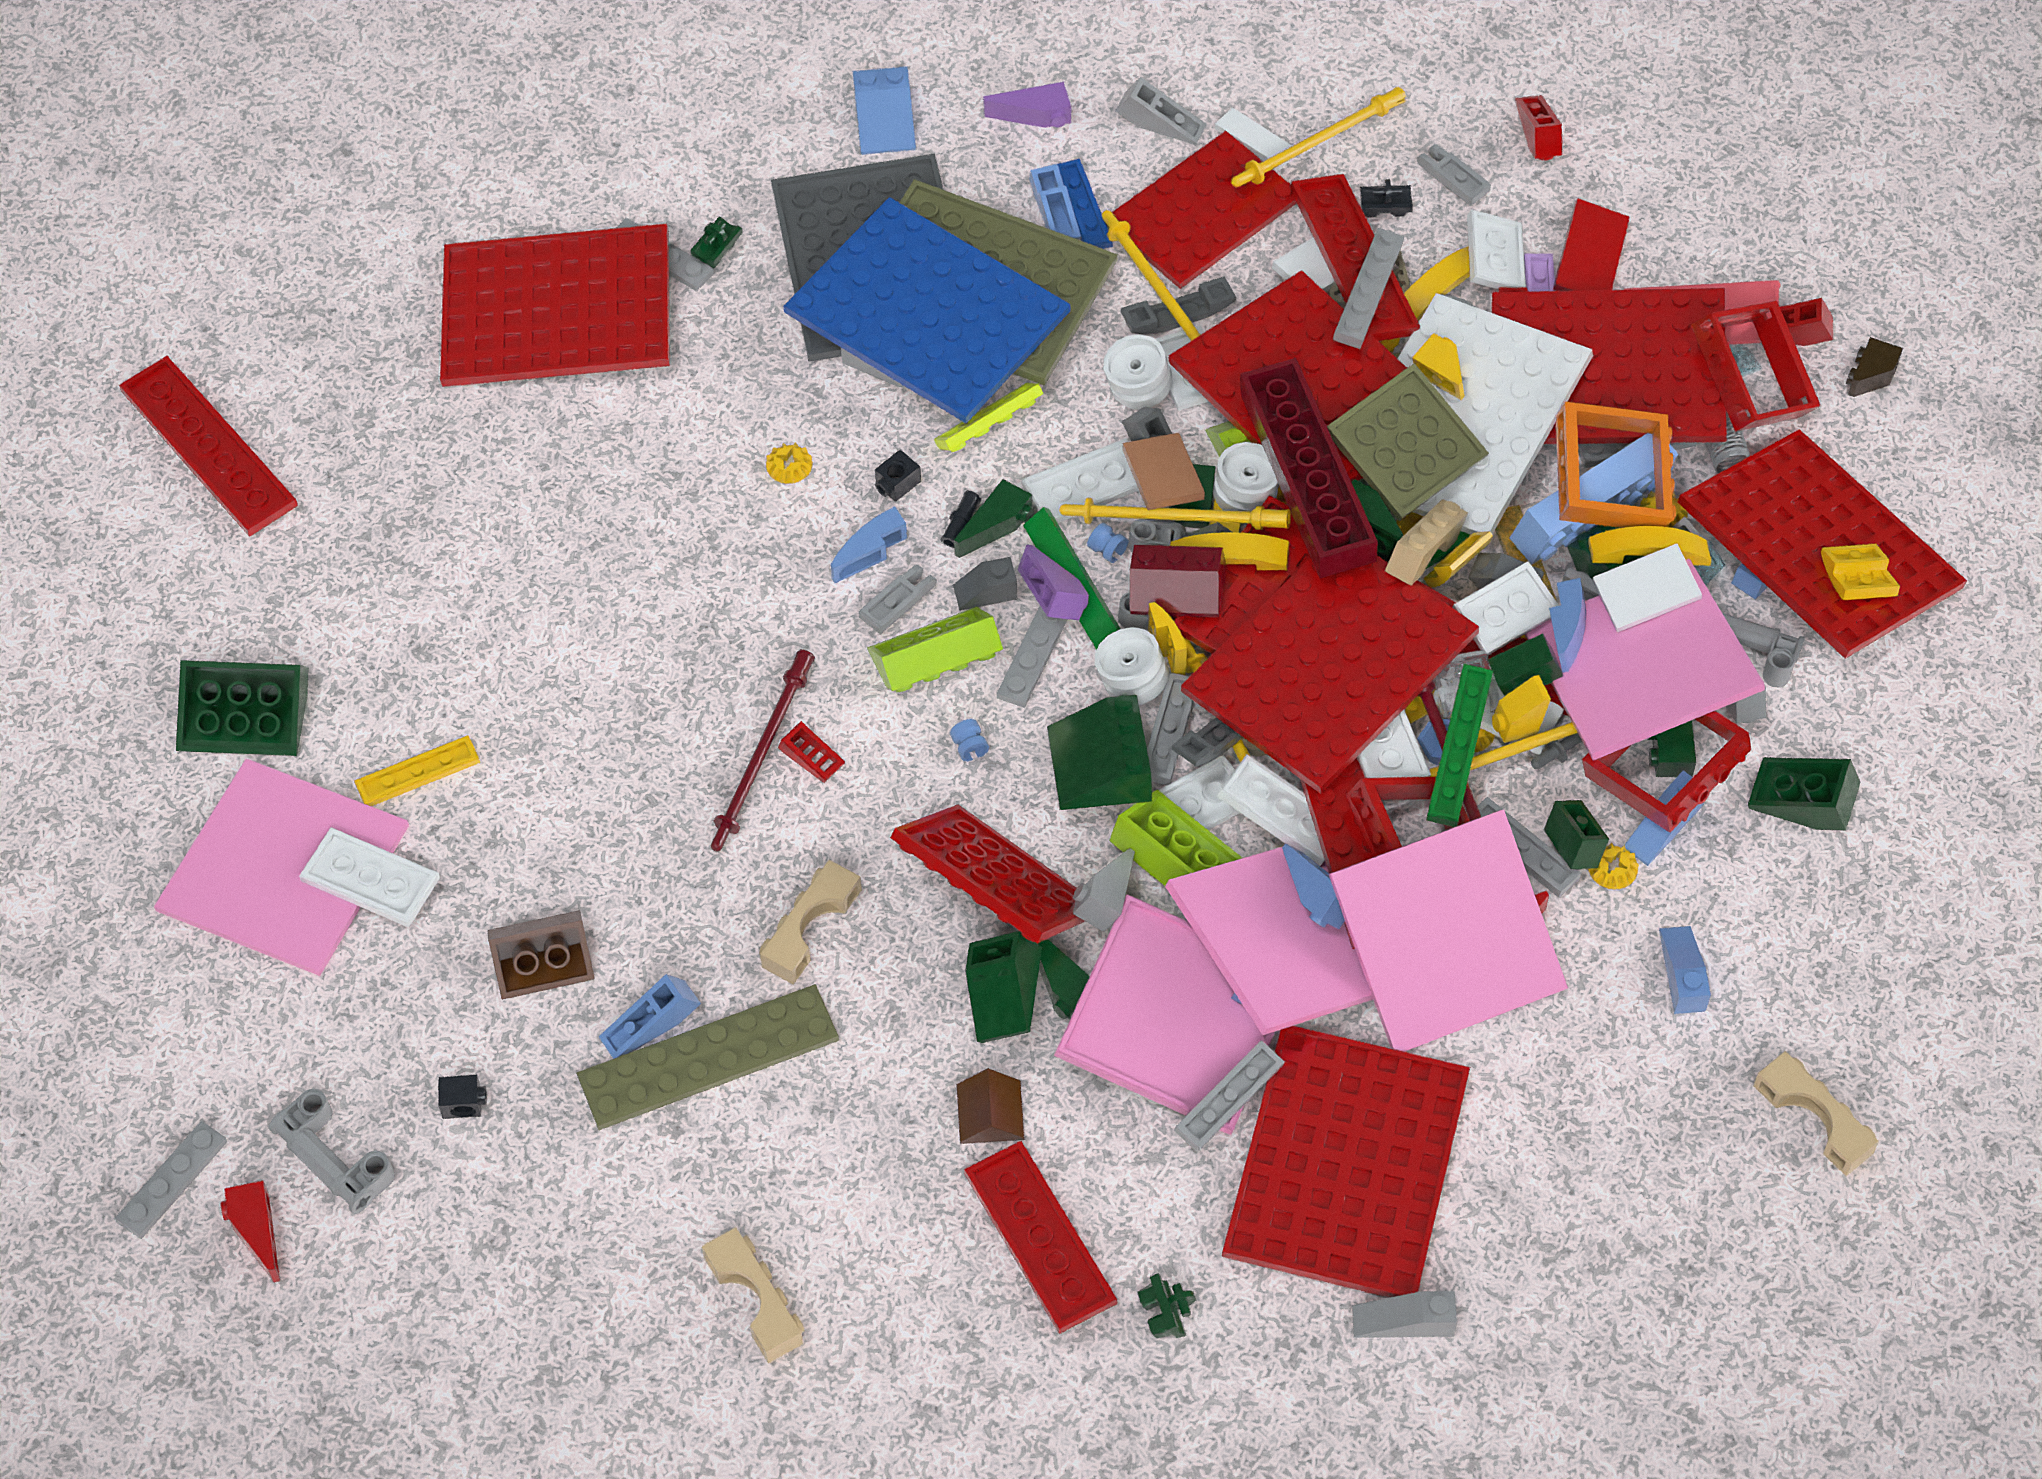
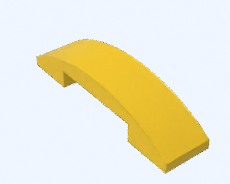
[1404,246,1470,321]
[1588,526,1712,566]
[1170,532,1289,570]

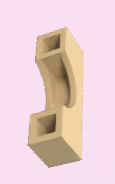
[1385,499,1468,585]
[759,860,862,985]
[1754,1051,1879,1176]
[701,1227,805,1364]

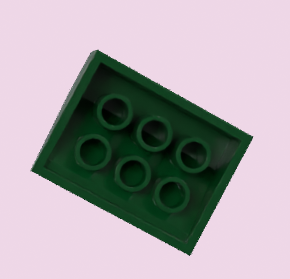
[176,660,309,756]
[1047,695,1152,810]

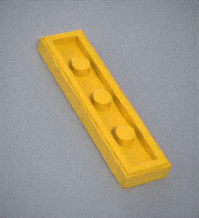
[354,735,480,806]

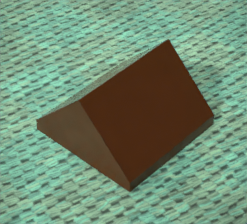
[956,1068,1025,1144]

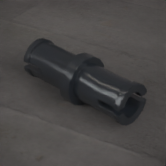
[940,490,982,548]

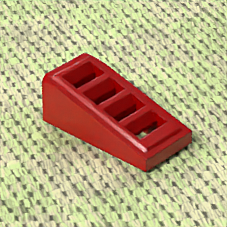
[778,721,845,783]

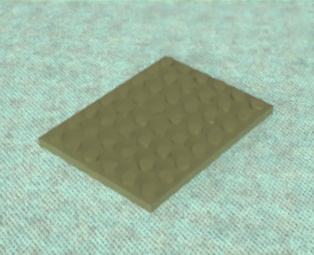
[899,179,1118,386]

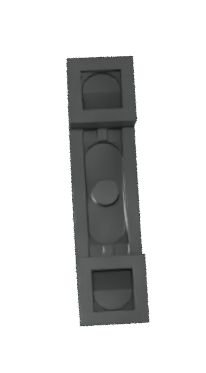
[1120,276,1236,334]
[1171,718,1242,766]

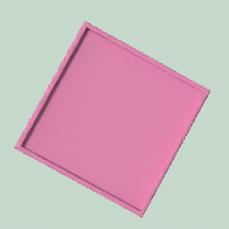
[1524,558,1765,760]
[154,759,409,976]
[1328,809,1568,1052]
[1165,847,1373,1035]
[1054,894,1275,1135]

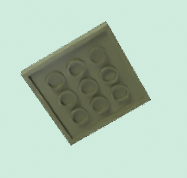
[1327,363,1489,521]

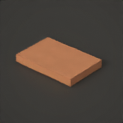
[1123,433,1205,510]

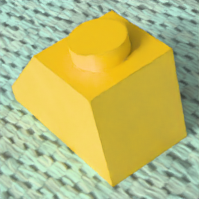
[1412,333,1465,400]
[1492,675,1551,743]

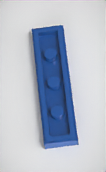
[1058,158,1113,249]

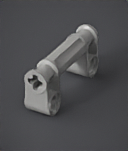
[1118,519,1186,631]
[1722,613,1805,688]
[269,1089,395,1214]

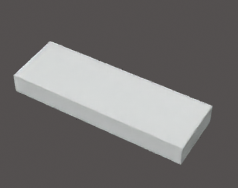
[1215,107,1292,171]

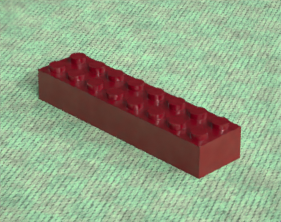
[1240,358,1378,578]

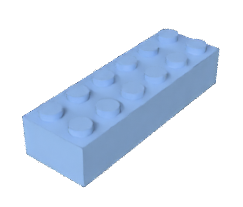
[1510,433,1678,565]

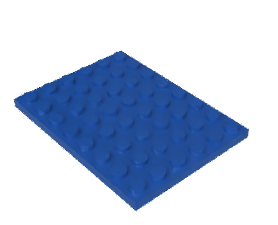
[784,197,1070,424]

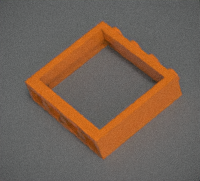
[1556,402,1676,528]

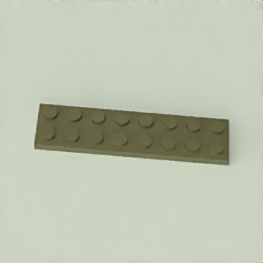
[577,984,839,1130]

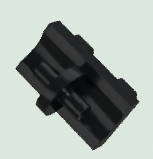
[1360,179,1413,218]

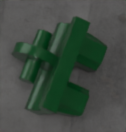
[690,216,743,269]
[1137,1273,1196,1338]

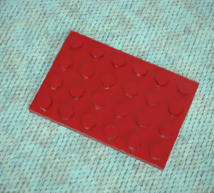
[1106,130,1297,289]
[890,804,1086,943]

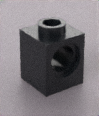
[875,449,921,502]
[438,1074,487,1119]

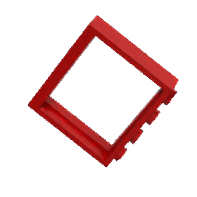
[1691,300,1821,432]
[1582,711,1752,833]
[1346,777,1470,857]

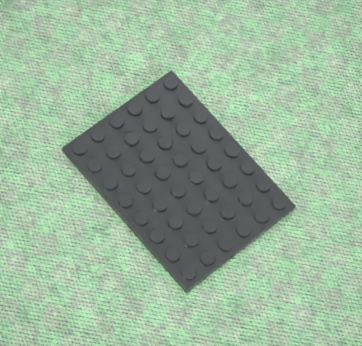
[771,154,944,362]

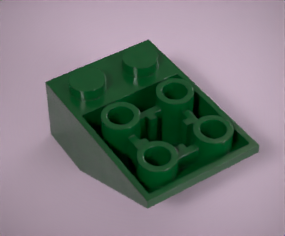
[965,931,1042,1043]

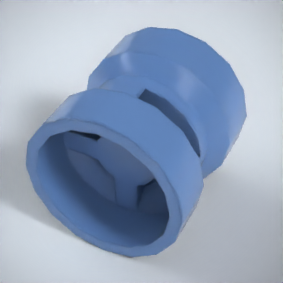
[1087,523,1129,563]
[950,719,989,762]

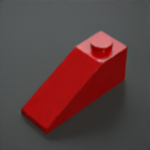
[1515,95,1562,160]
[1780,298,1833,346]
[220,1180,280,1282]

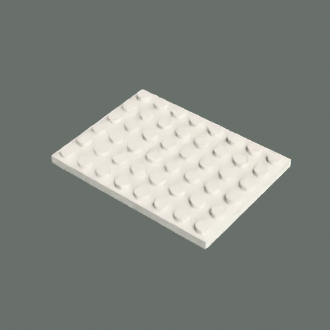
[1359,293,1593,535]

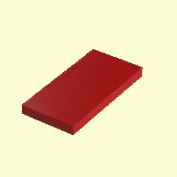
[1552,198,1630,291]

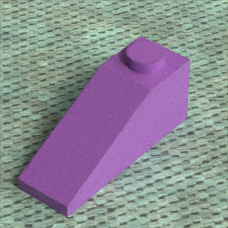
[983,82,1071,128]
[1017,544,1089,620]

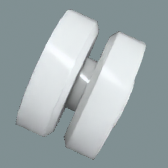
[1104,334,1172,410]
[1213,442,1279,512]
[1095,627,1169,705]

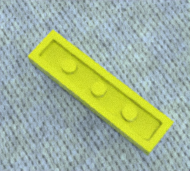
[934,382,1043,452]

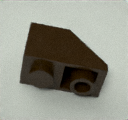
[1846,337,1903,397]

